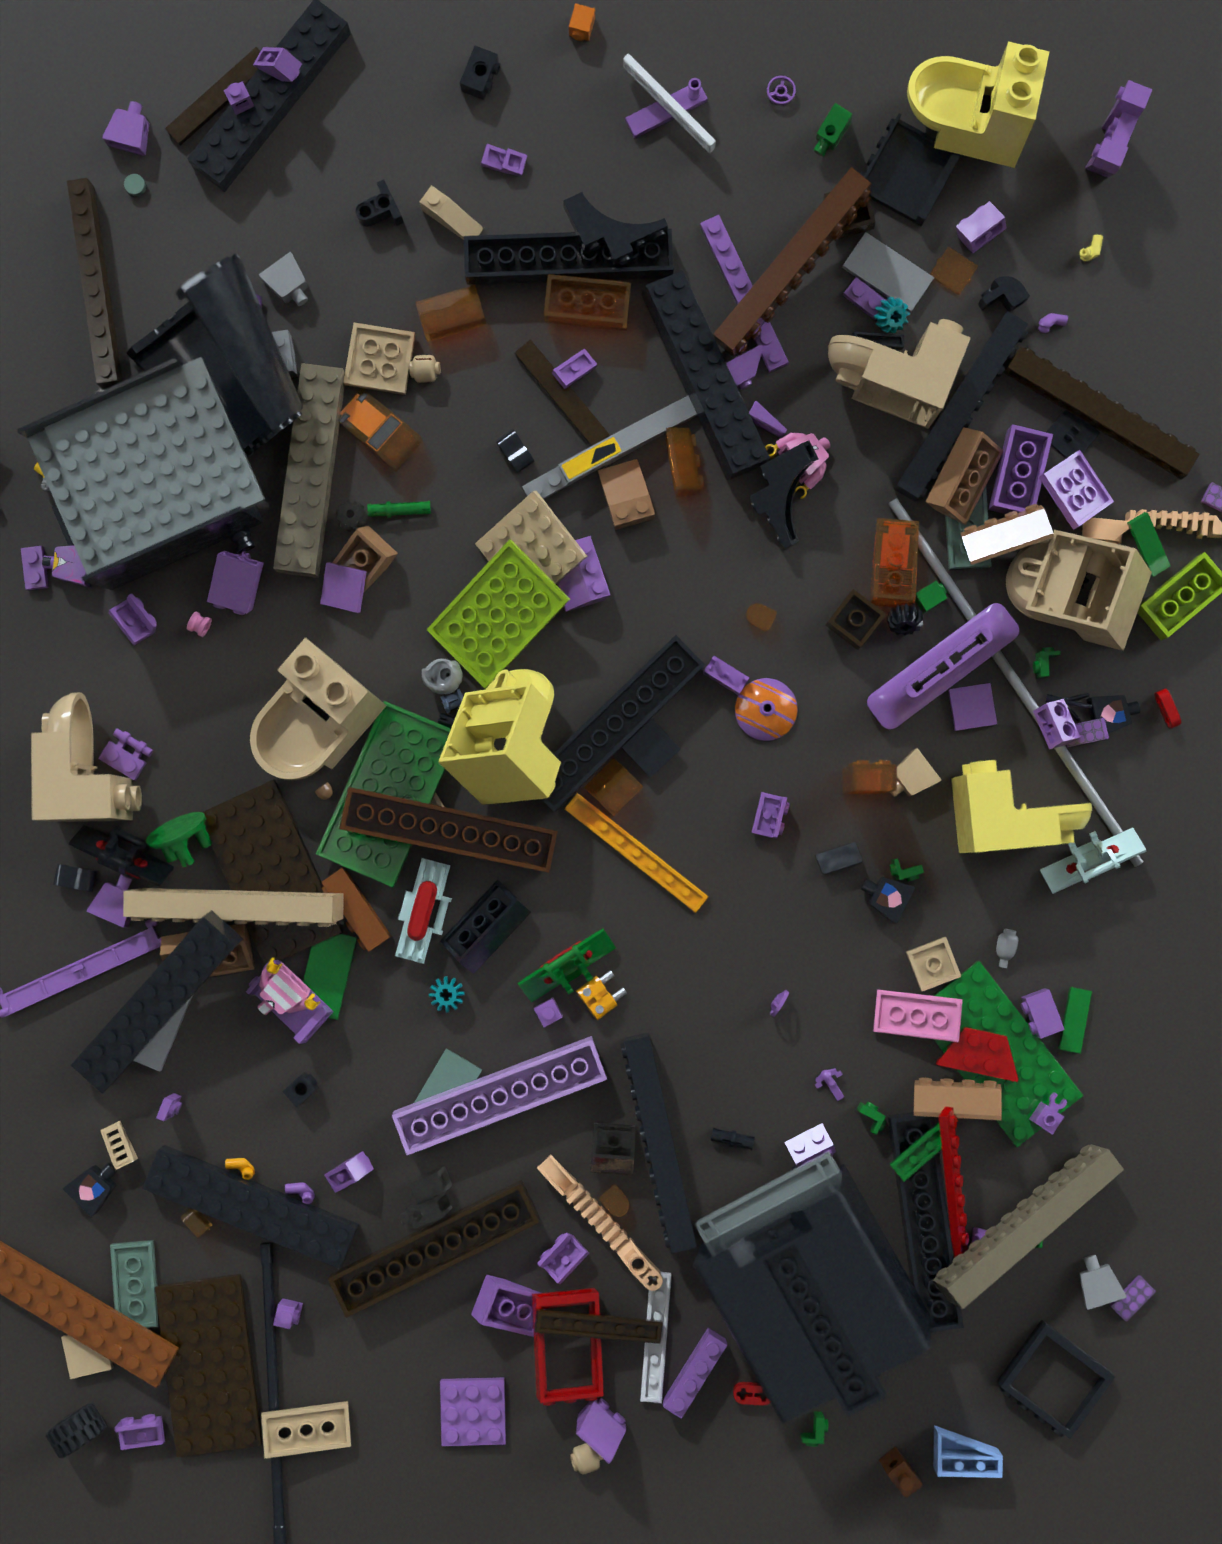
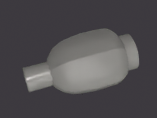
[996,929,1019,968]

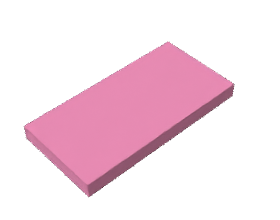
[873,989,963,1042]

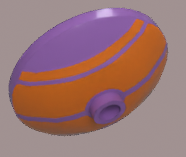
[735,678,797,741]

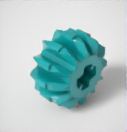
[874,297,910,333]
[429,976,465,1012]

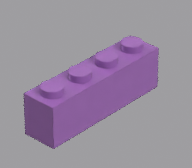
[663,1328,727,1419]

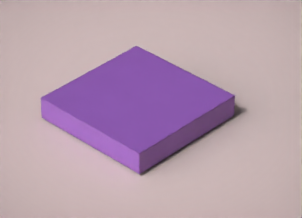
[320,562,367,613]
[948,683,997,731]

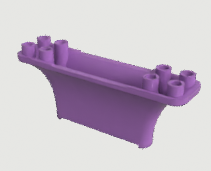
[867,603,1019,730]

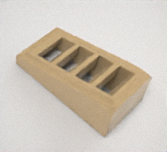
[100,1121,138,1170]

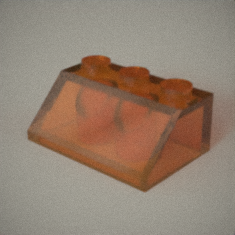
[415,285,486,342]
[665,427,704,498]

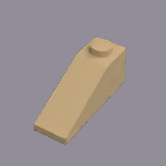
[420,185,484,240]

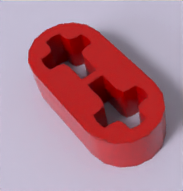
[1154,688,1181,729]
[733,1382,770,1405]

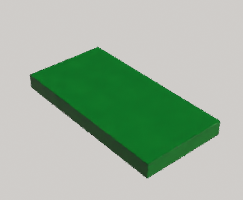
[303,933,358,1020]

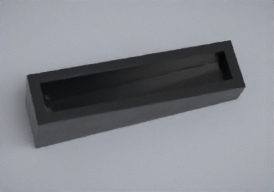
[850,332,904,349]

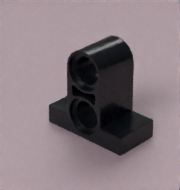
[356,179,404,227]

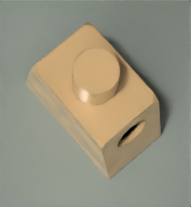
[887,748,941,797]

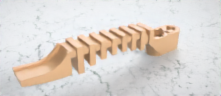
[1082,509,1222,544]
[537,1154,663,1291]

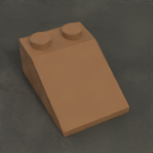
[597,459,655,530]
[324,526,398,593]

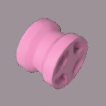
[187,611,212,637]

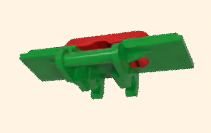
[518,928,616,1003]

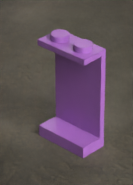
[246,960,334,1044]

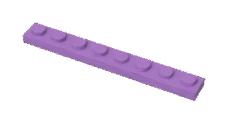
[700,215,789,373]

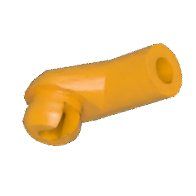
[225,1158,255,1180]

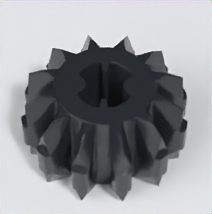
[887,603,923,636]

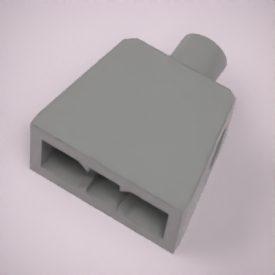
[258,252,309,306]
[1079,1255,1127,1310]

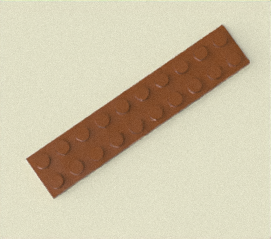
[0,1241,179,1387]

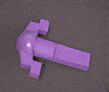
[815,1068,844,1101]

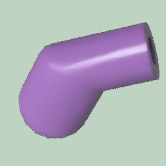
[1038,313,1068,333]
[285,1182,315,1204]

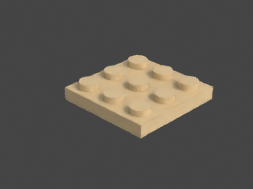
[343,323,416,395]

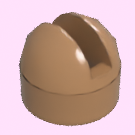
[314,782,333,800]

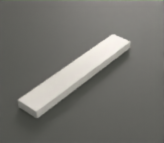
[623,53,716,153]
[640,1272,671,1403]

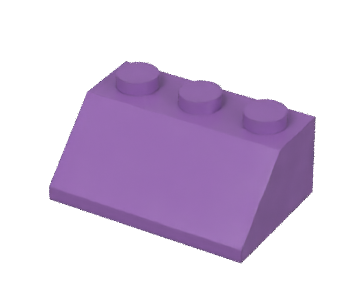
[557,536,610,612]

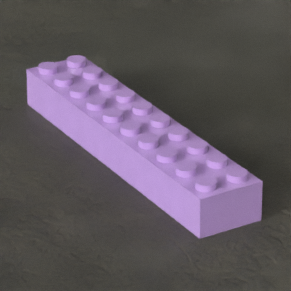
[392,1036,607,1155]

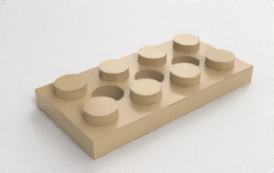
[261,1401,351,1458]

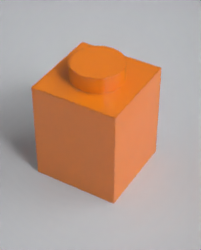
[569,3,595,41]

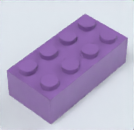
[988,424,1053,514]

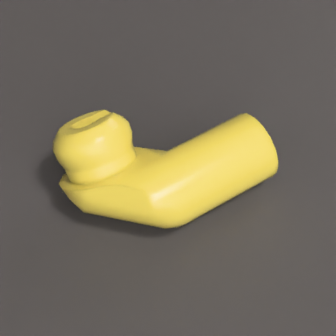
[1079,234,1103,261]

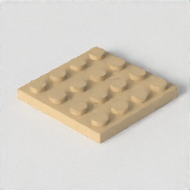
[475,490,588,584]

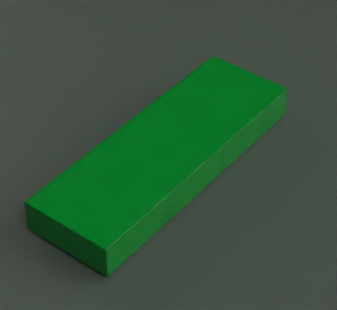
[1127,512,1171,577]
[1058,987,1092,1054]
[889,1123,942,1182]

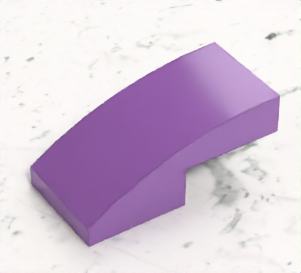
[480,144,527,176]

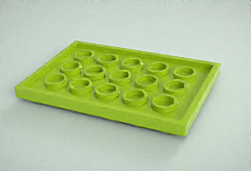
[426,540,571,688]

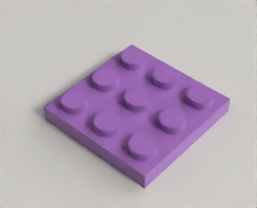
[1039,450,1114,530]
[440,1377,506,1446]

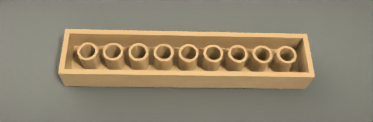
[123,888,344,927]

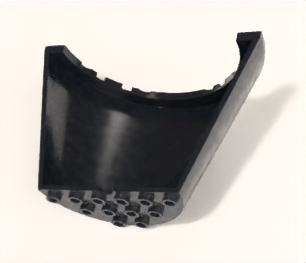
[126,254,303,458]

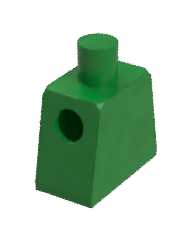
[813,103,852,157]

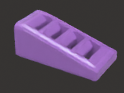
[749,401,787,438]

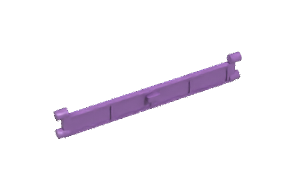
[0,919,161,1018]

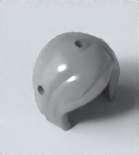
[422,659,463,694]

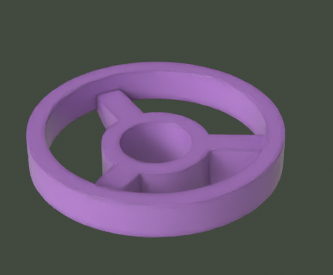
[767,76,796,105]
[770,990,789,1017]

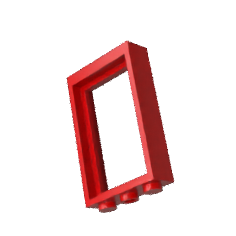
[532,1288,604,1406]

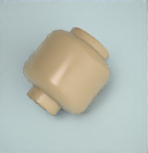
[409,355,441,383]
[570,1443,603,1475]

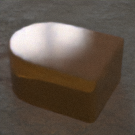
[746,603,777,632]
[599,1183,629,1217]
[181,1208,213,1238]

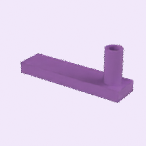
[625,78,708,138]

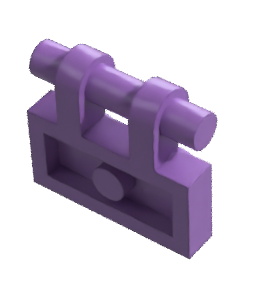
[98,729,153,781]

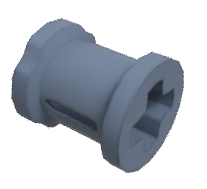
[440,688,463,714]

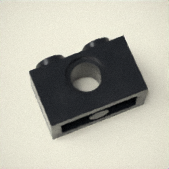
[460,46,501,100]

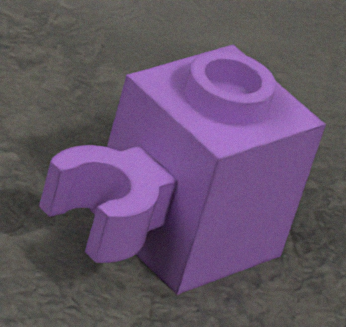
[1029,1093,1067,1135]

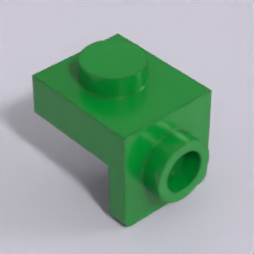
[1033,647,1061,679]
[889,858,924,882]
[857,1101,886,1135]
[801,1411,828,1447]

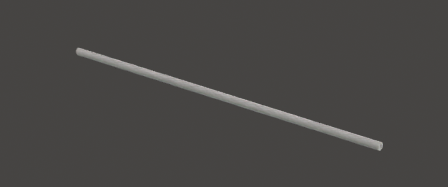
[889,498,1144,867]

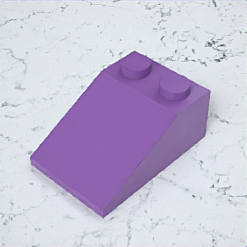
[471,1274,546,1337]
[576,1398,626,1463]

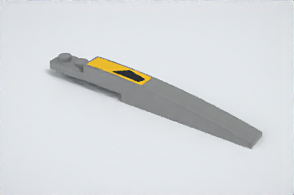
[522,396,697,500]

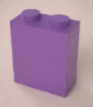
[207,551,263,615]

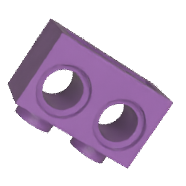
[1033,699,1080,749]

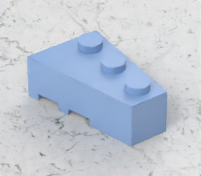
[933,1425,1003,1478]

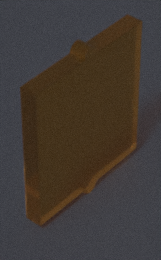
[930,246,978,295]

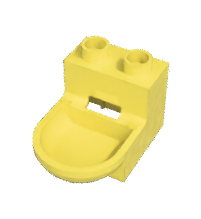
[907,41,1049,168]
[438,669,561,805]
[951,760,1092,853]

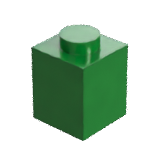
[912,580,947,614]

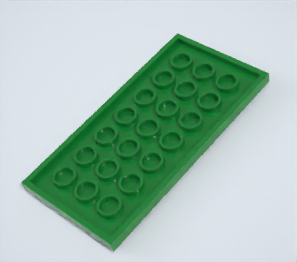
[316,701,451,888]
[933,961,1083,1147]

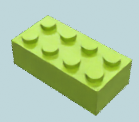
[1137,552,1222,640]

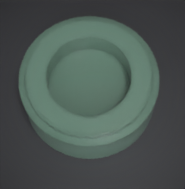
[124,174,146,197]

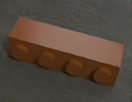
[321,868,392,952]

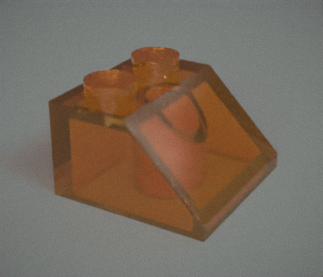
[584,758,643,817]

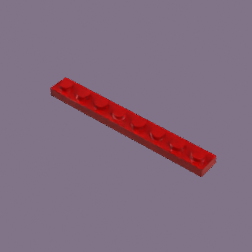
[939,1107,969,1258]

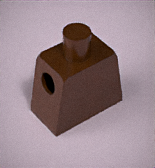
[879,1446,923,1498]

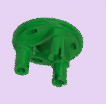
[146,812,212,867]

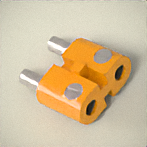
[576,970,627,1020]

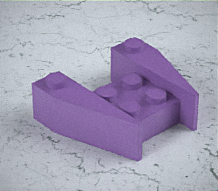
[1085,80,1152,178]

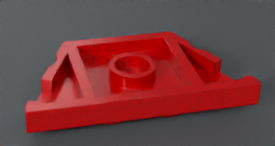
[936,1027,1018,1082]

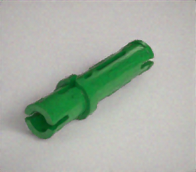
[367,501,431,518]

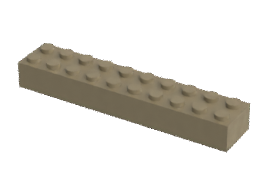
[273,363,345,578]
[933,1144,1124,1309]

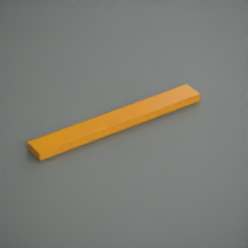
[565,793,709,913]

